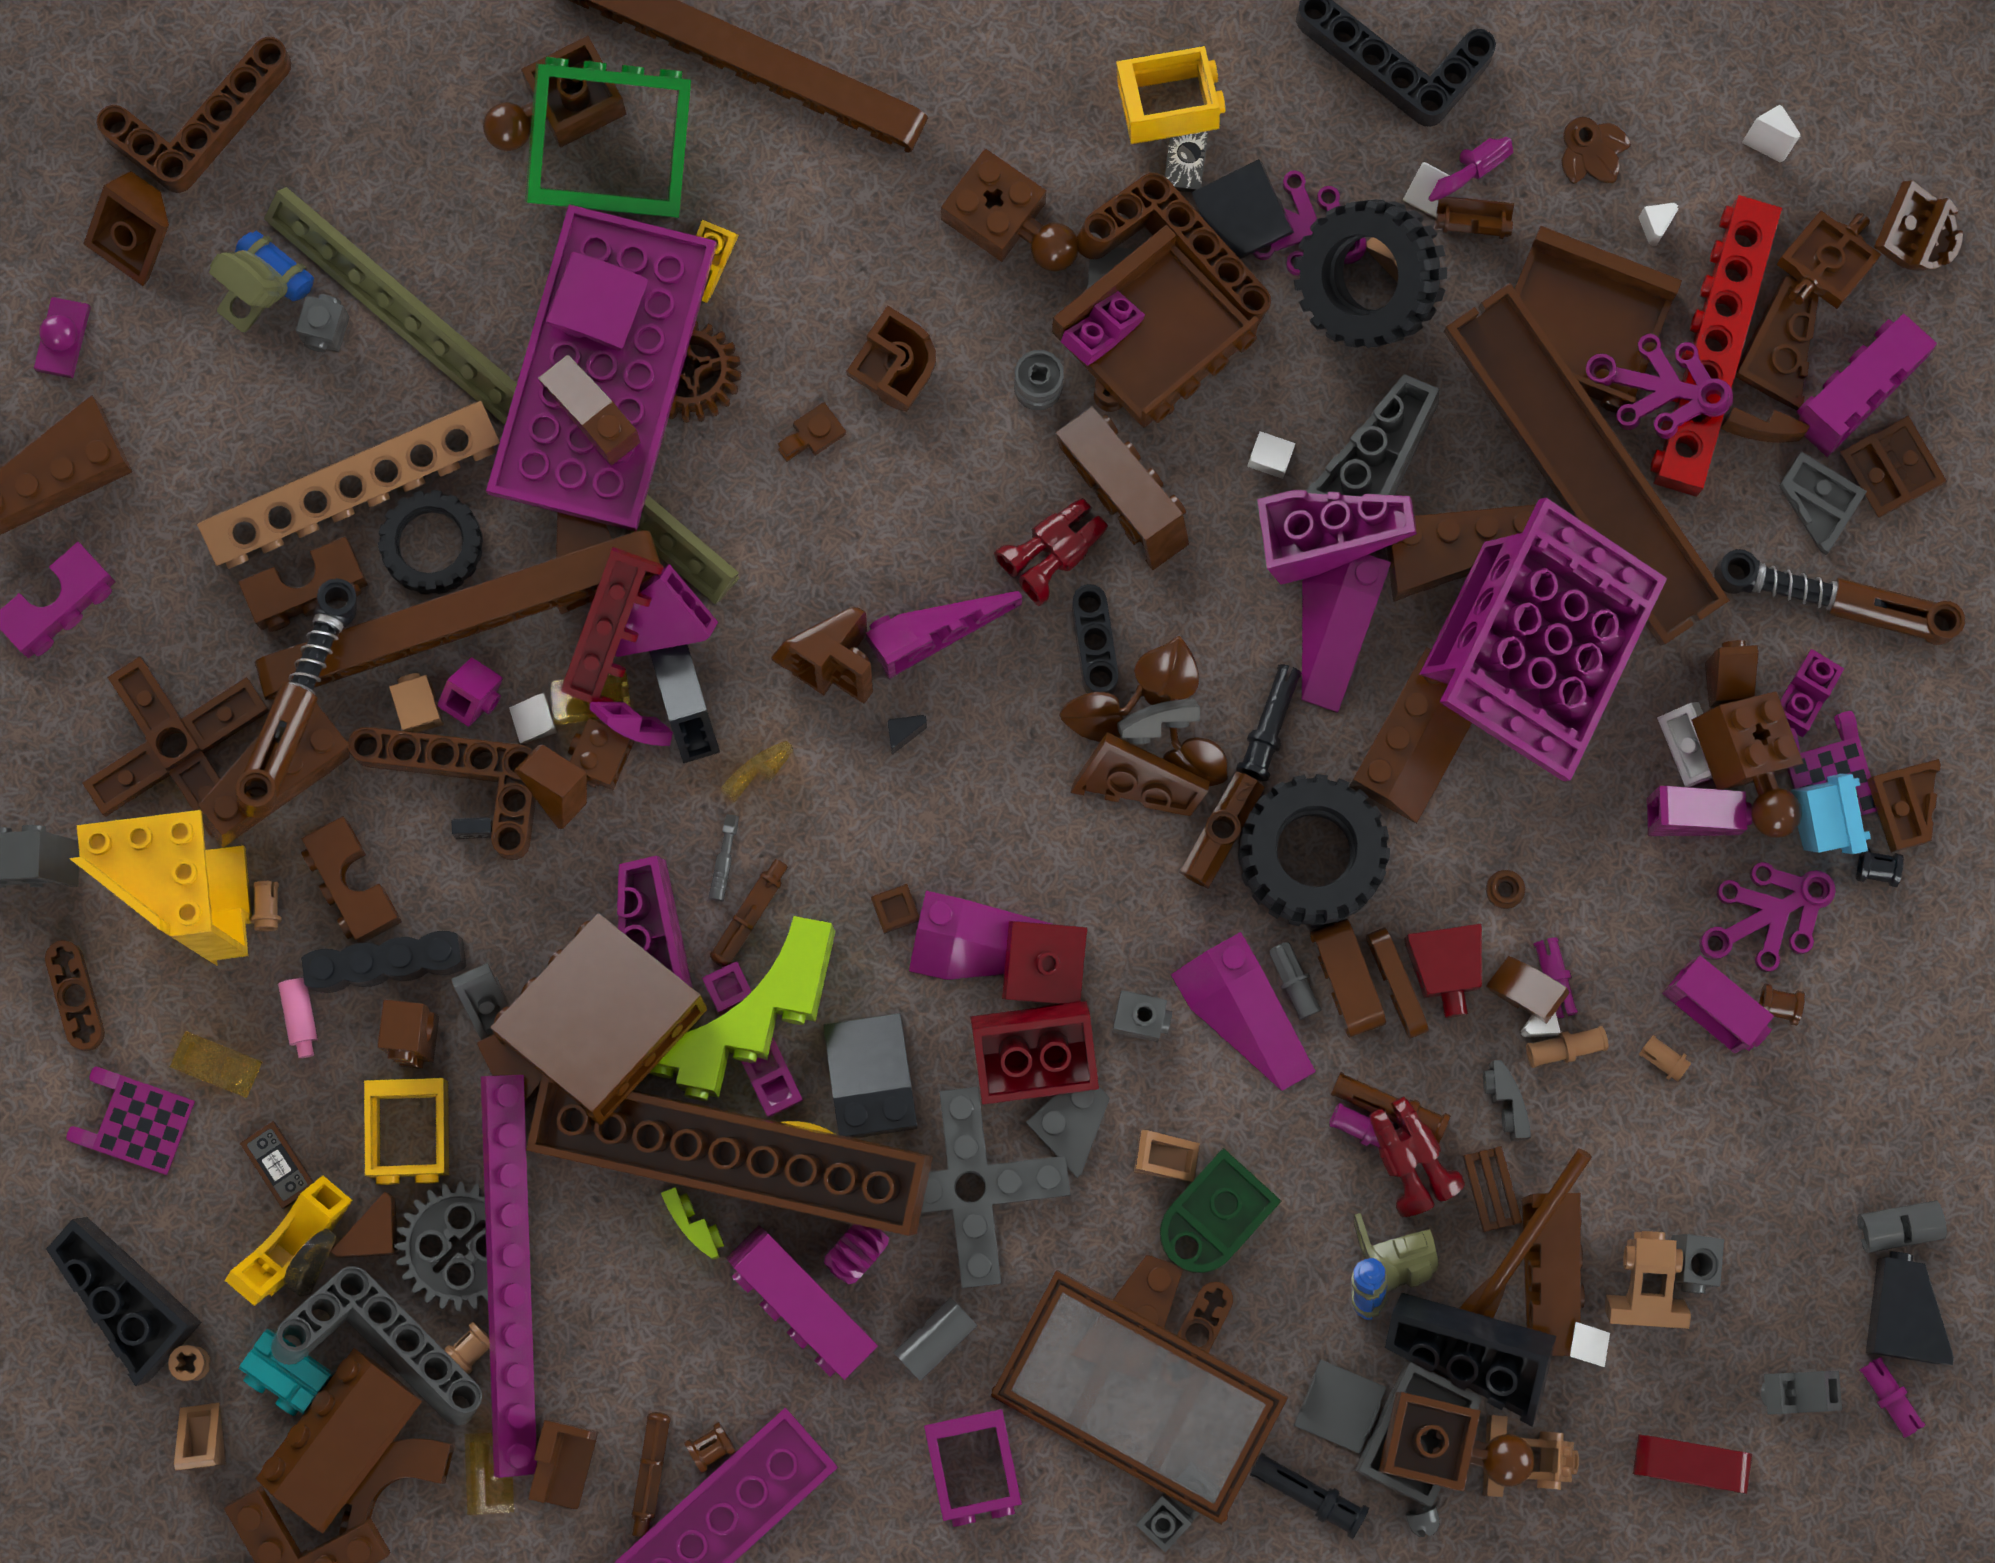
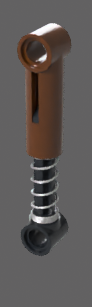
[1714,549,1965,645]
[235,578,357,818]

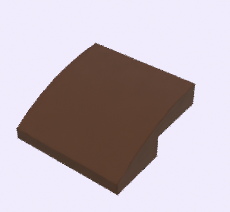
[1840,415,1947,518]

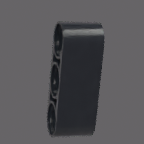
[1072,584,1118,694]

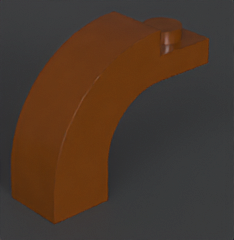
[339,1438,455,1534]

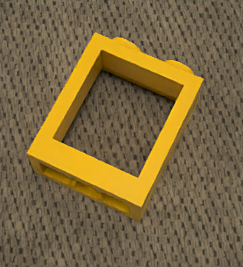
[1116,46,1226,144]
[364,1078,449,1185]

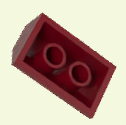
[970,1001,1099,1105]

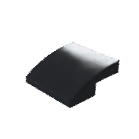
[1191,159,1294,259]

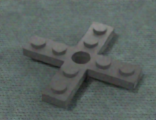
[921,1087,1071,1289]

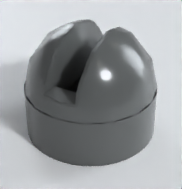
[1405,1505,1440,1537]

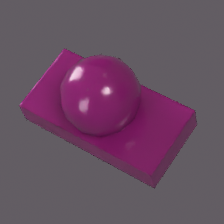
[34,297,91,379]

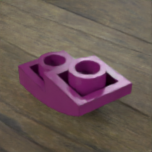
[1060,291,1145,366]
[1780,649,1844,738]

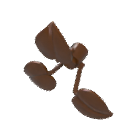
[1059,636,1228,786]

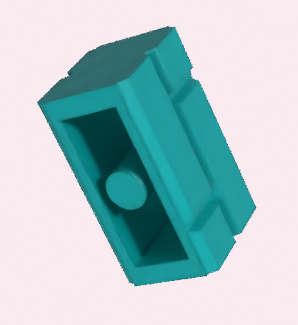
[239,1329,335,1416]

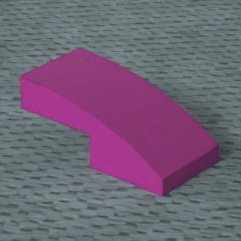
[589,702,673,746]

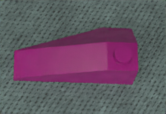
[1257,490,1417,585]
[1302,555,1391,713]
[866,591,1022,679]
[909,891,1052,980]
[1171,932,1316,1091]

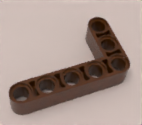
[96,37,292,193]
[1077,173,1271,325]
[348,727,536,861]

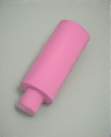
[278,978,318,1058]

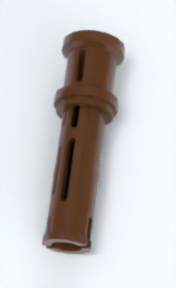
[1331,1072,1451,1143]

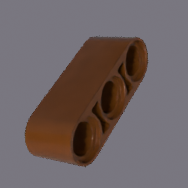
[1310,919,1386,1038]

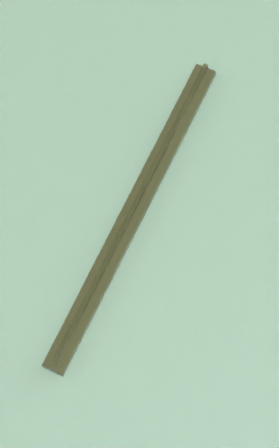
[264,187,740,604]

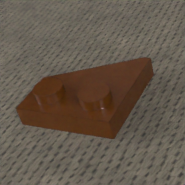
[1867,759,1941,853]

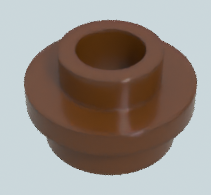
[1486,870,1525,909]

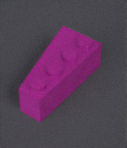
[1796,313,1937,458]
[617,855,693,988]
[726,1225,878,1380]

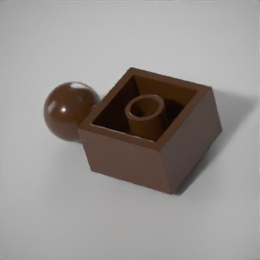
[483,35,627,151]
[941,148,1079,272]
[1691,691,1803,838]
[1379,1392,1534,1491]

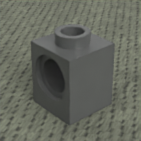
[1671,1234,1724,1294]

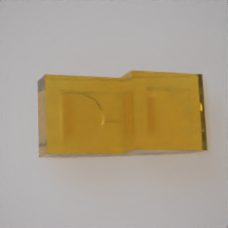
[720,741,794,803]
[170,1031,262,1098]

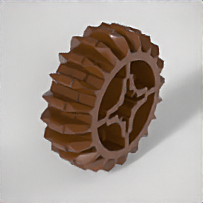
[669,321,742,423]

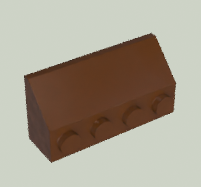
[1349,647,1472,824]
[255,1348,422,1533]

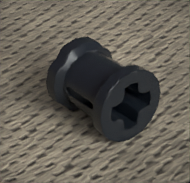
[1856,848,1904,887]

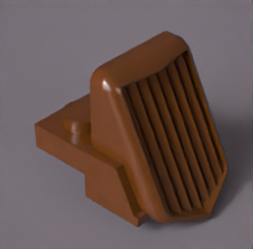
[771,607,873,704]

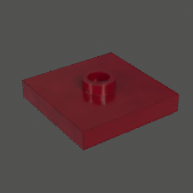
[1002,921,1087,1004]

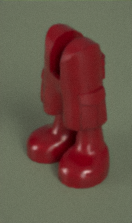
[994,498,1108,606]
[1369,1096,1465,1217]

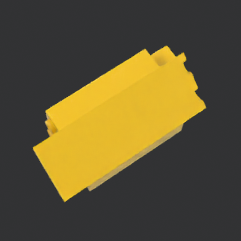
[69,810,252,966]

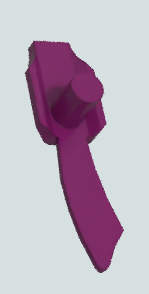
[1428,137,1514,202]

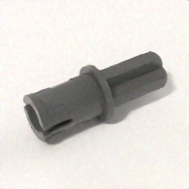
[1269,942,1322,1020]

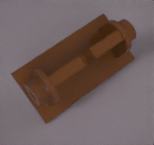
[1434,196,1514,239]

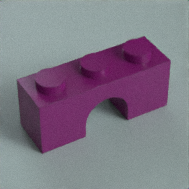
[0,542,116,658]

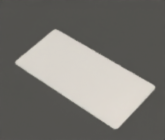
[1570,1322,1610,1367]

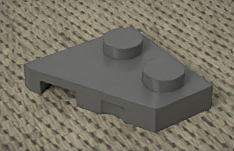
[1779,452,1867,555]
[1026,1086,1110,1178]

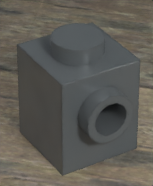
[296,294,350,353]
[1112,990,1173,1042]

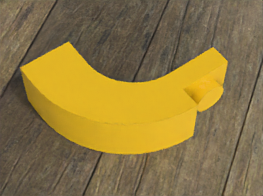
[224,1175,352,1306]

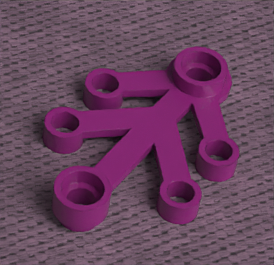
[1253,170,1366,275]
[1586,334,1733,439]
[1699,862,1836,972]

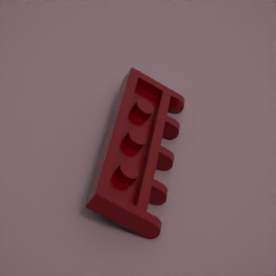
[560,547,664,703]

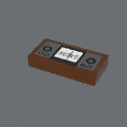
[240,1121,314,1209]

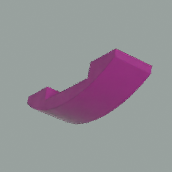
[702,961,803,1118]

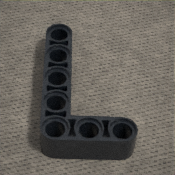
[1296,0,1496,127]

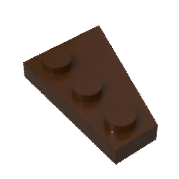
[1735,276,1819,410]
[1070,732,1210,816]
[1071,1255,1184,1381]

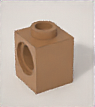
[389,673,444,733]

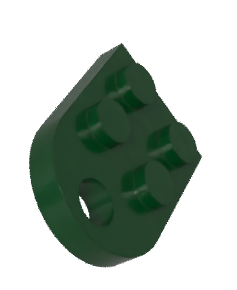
[1160,1148,1281,1273]

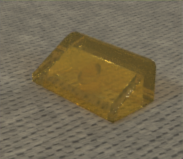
[551,672,631,725]
[464,1433,514,1515]

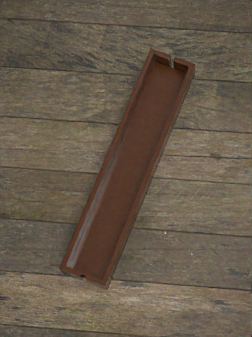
[1444,283,1730,646]

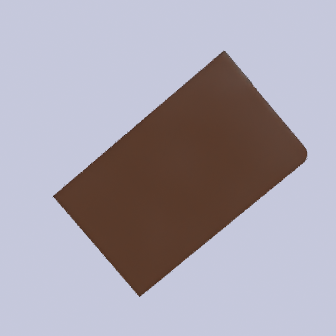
[528,1420,598,1509]

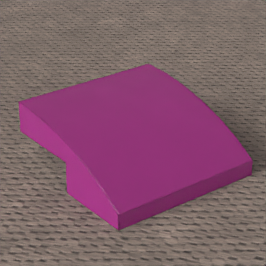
[545,252,649,352]

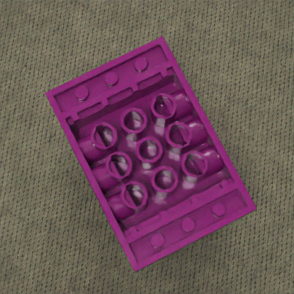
[1419,498,1667,781]

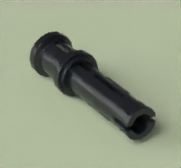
[1236,664,1302,781]
[1250,1453,1369,1540]

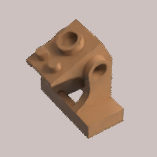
[1605,1231,1691,1329]
[1482,1415,1579,1497]

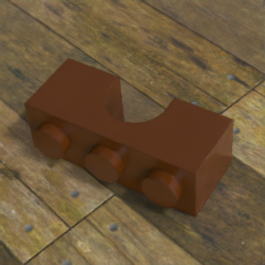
[238,536,368,632]
[301,816,402,943]
[378,1000,439,1069]

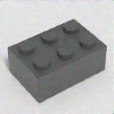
[1354,1362,1483,1507]

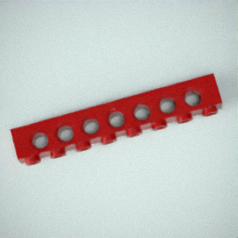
[1650,195,1782,497]

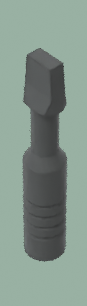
[708,814,739,902]

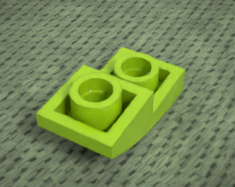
[661,1187,724,1260]

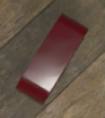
[1633,1434,1752,1494]

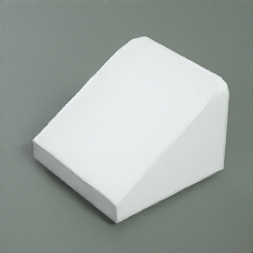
[1402,162,1450,218]
[1247,431,1296,479]
[509,693,557,744]

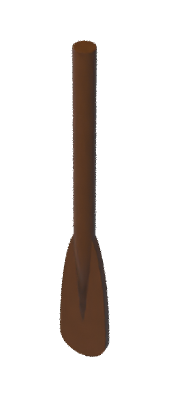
[1434,1148,1592,1377]

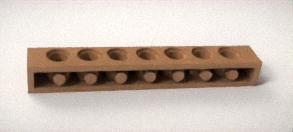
[197,400,500,569]

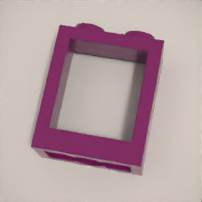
[1662,955,1774,1054]
[924,1409,1022,1527]

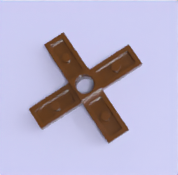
[82,656,270,838]
[224,1486,391,1563]

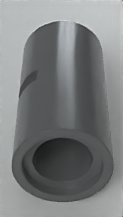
[1857,1200,1947,1253]
[893,1297,977,1381]

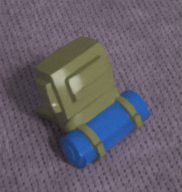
[209,230,314,332]
[1352,1213,1439,1320]

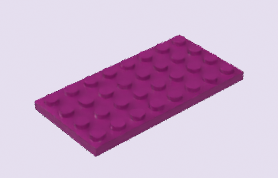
[486,205,717,532]

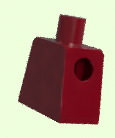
[1404,924,1482,1018]

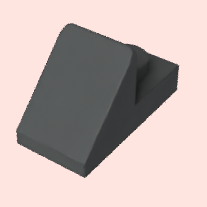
[452,963,509,1040]

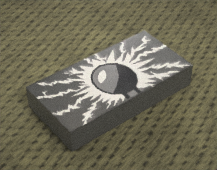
[1165,131,1208,192]

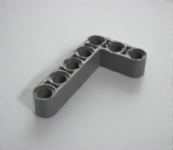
[271,1266,482,1425]

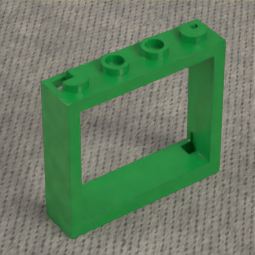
[525,57,691,218]

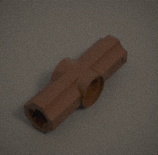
[1179,771,1265,889]

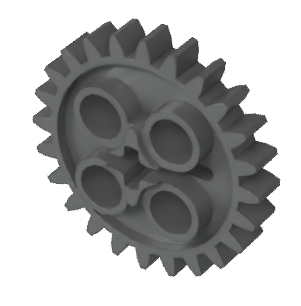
[395,1182,488,1312]

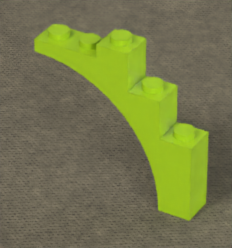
[650,916,835,1101]

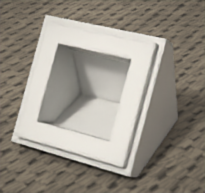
[1639,203,1679,247]
[1520,1012,1561,1037]

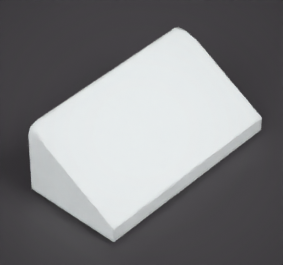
[1742,105,1800,162]
[1657,702,1713,787]

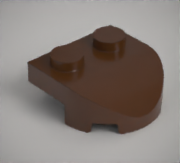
[1874,180,1963,270]

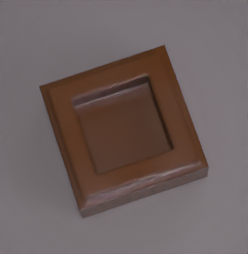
[871,884,920,934]

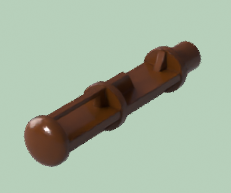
[710,859,788,967]
[631,1412,671,1537]

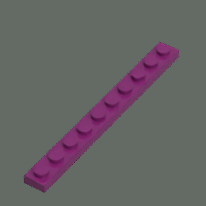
[481,1075,537,1478]

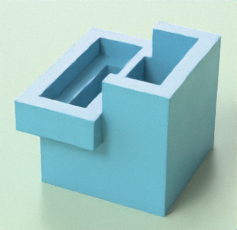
[1791,774,1871,854]

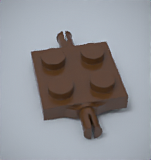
[1776,210,1882,309]

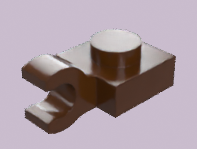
[778,402,846,462]

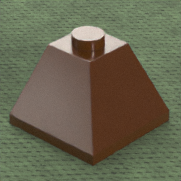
[83,171,169,286]

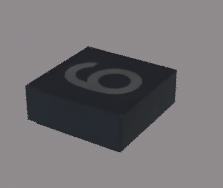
[451,817,493,839]

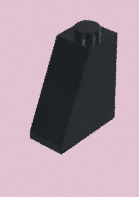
[649,644,720,764]
[1866,1251,1954,1366]

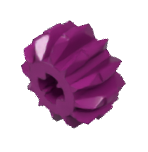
[824,1224,889,1284]

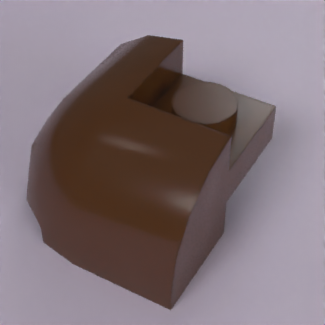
[846,306,936,412]

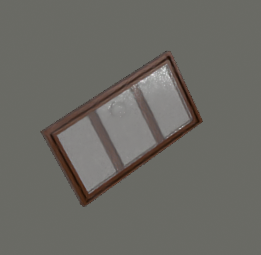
[991,1270,1289,1525]

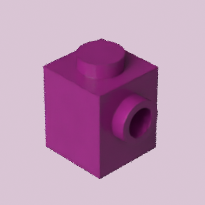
[437,657,503,727]

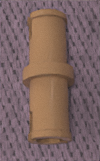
[1526,1026,1609,1068]

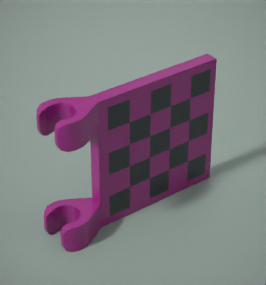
[1788,711,1877,816]
[66,1066,195,1175]

